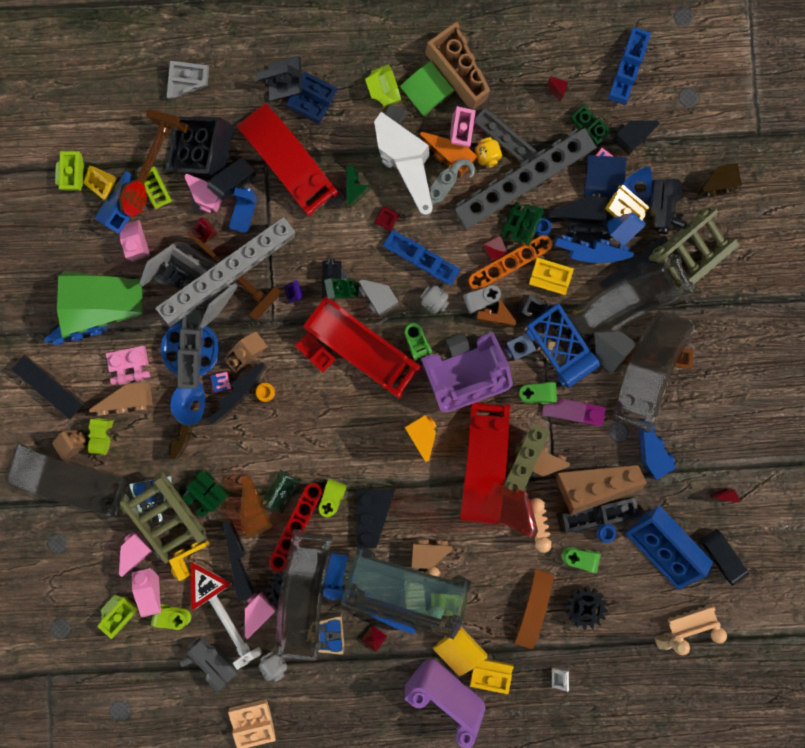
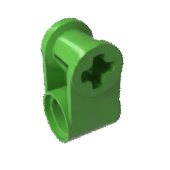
[405,323,433,361]
[519,382,557,404]
[561,547,601,573]

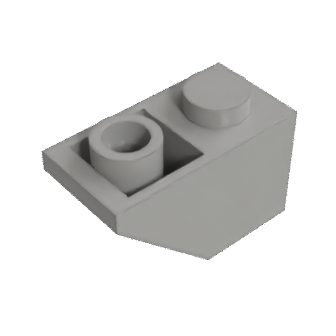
[358,280,399,316]

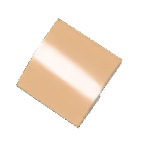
[228,699,276,748]

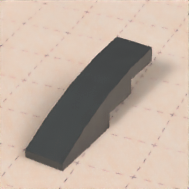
[178,308,203,389]

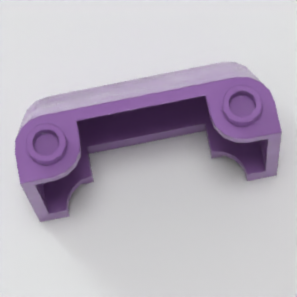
[421,332,513,413]
[405,659,485,748]

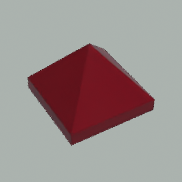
[361,625,388,652]

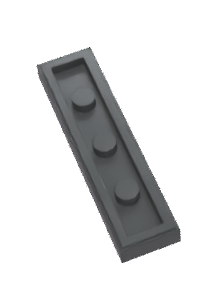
[474,107,539,164]

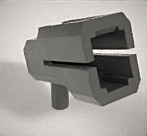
[180,638,239,692]

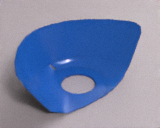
[623,167,652,205]
[170,381,205,425]

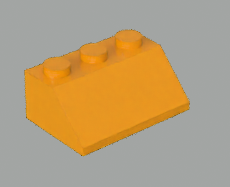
[405,415,437,462]

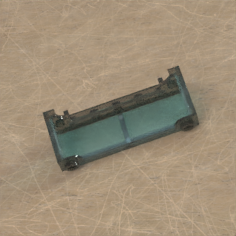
[341,547,471,639]

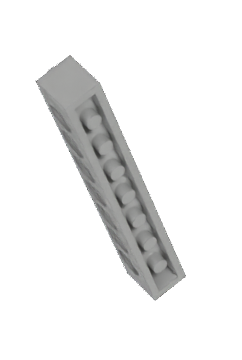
[156,217,296,327]

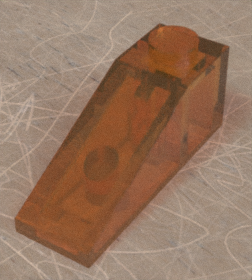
[240,474,272,538]

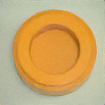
[255,383,275,402]

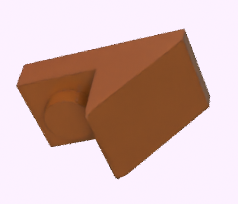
[476,300,516,327]

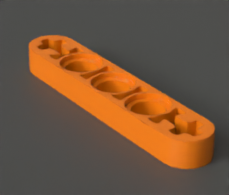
[468,235,552,291]

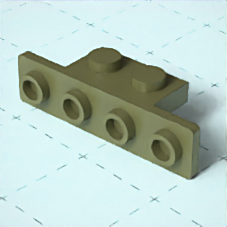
[501,424,550,501]

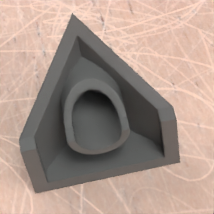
[594,332,637,373]

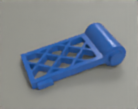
[526,303,600,388]

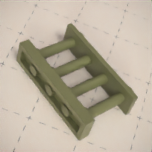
[648,208,739,295]
[120,471,206,563]

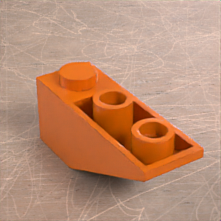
[419,132,477,178]

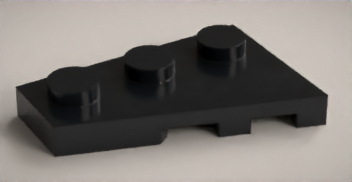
[357,489,395,548]

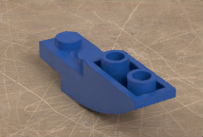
[553,234,634,263]

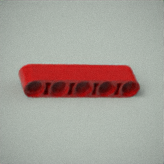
[269,482,323,572]

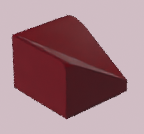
[482,235,508,263]

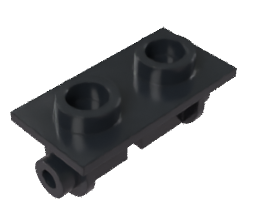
[567,222,608,242]
[322,259,342,299]

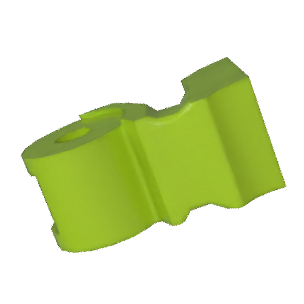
[88,418,114,455]

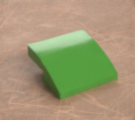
[400,61,455,116]

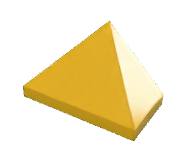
[83,166,118,200]

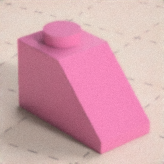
[450,106,476,148]
[185,174,222,213]
[120,220,151,262]
[119,531,154,577]
[132,568,161,617]
[245,591,277,639]

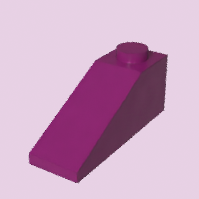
[541,398,606,426]

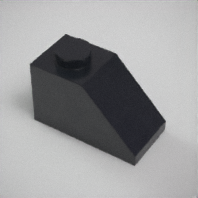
[613,121,660,155]

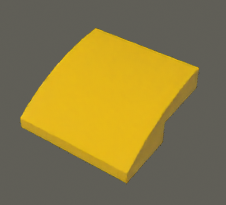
[433,626,488,676]

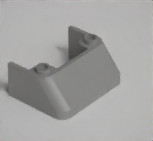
[139,241,239,328]

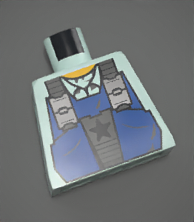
[129,476,171,523]

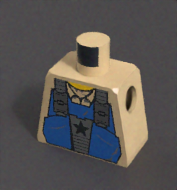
[299,612,345,654]

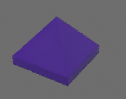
[284,280,303,304]

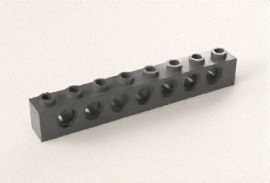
[453,128,597,231]

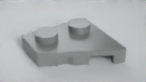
[167,61,209,100]

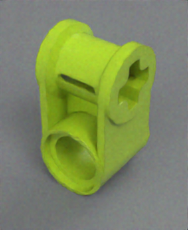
[319,478,347,517]
[151,604,191,630]

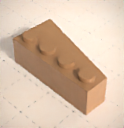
[556,465,647,515]

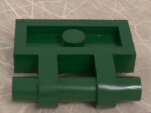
[500,202,544,246]

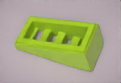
[137,166,172,209]

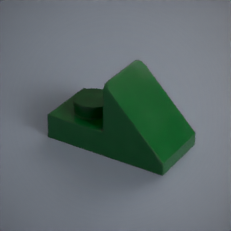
[347,166,370,208]

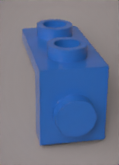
[229,187,258,234]
[321,552,348,600]

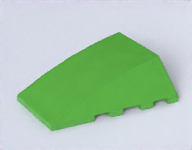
[57,271,143,338]

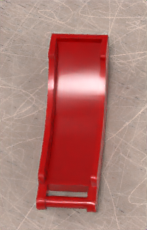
[236,103,339,217]
[303,296,422,399]
[460,402,510,525]

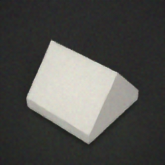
[552,667,569,692]

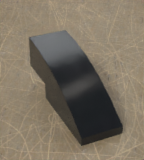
[516,295,580,337]

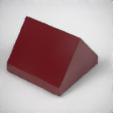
[193,217,219,243]

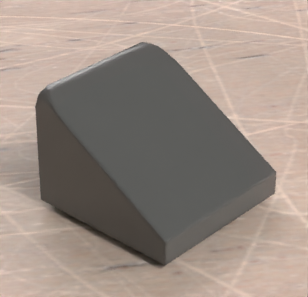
[385,105,406,125]

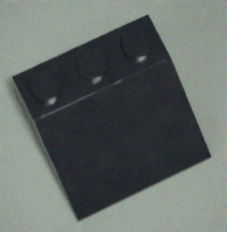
[165,116,234,180]

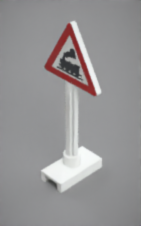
[191,562,263,670]

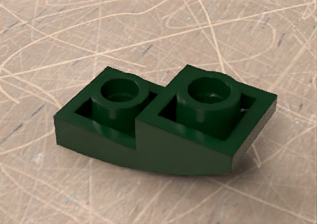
[569,104,611,145]
[324,278,359,299]

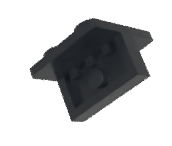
[257,56,302,101]

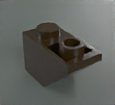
[697,163,742,198]

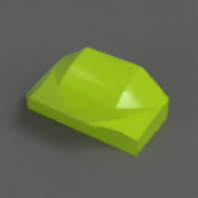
[365,64,401,108]
[55,151,84,191]
[97,595,138,639]

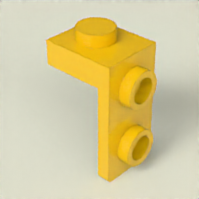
[169,541,209,581]

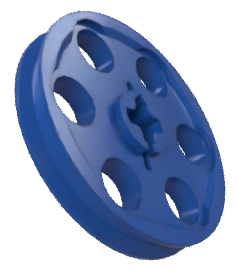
[161,322,220,377]

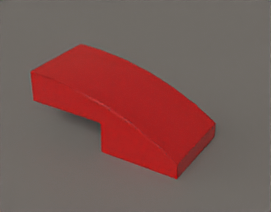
[295,332,336,373]

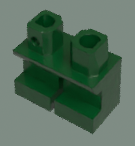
[182,469,231,517]

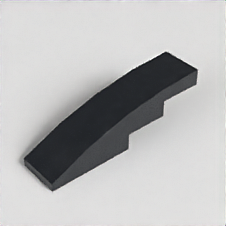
[207,362,267,425]

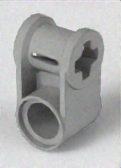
[463,285,501,314]

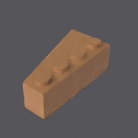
[425,22,490,110]

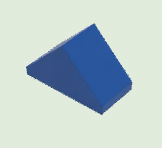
[606,212,646,246]

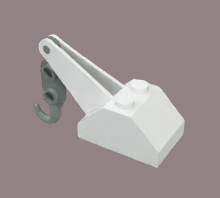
[374,112,475,216]

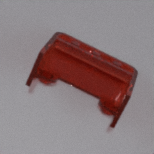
[480,482,538,539]

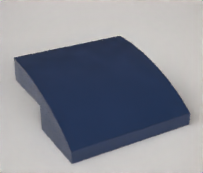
[286,71,338,125]
[584,155,627,198]

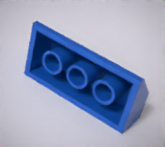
[625,505,713,590]

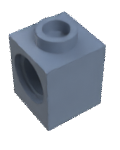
[504,333,536,361]

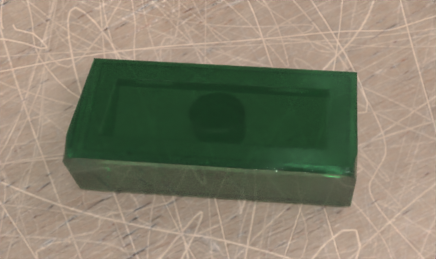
[262,470,301,514]

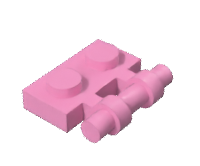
[106,346,150,386]

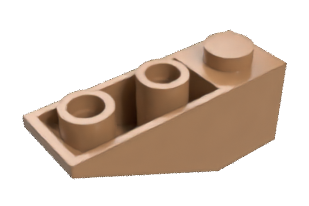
[89,382,153,416]

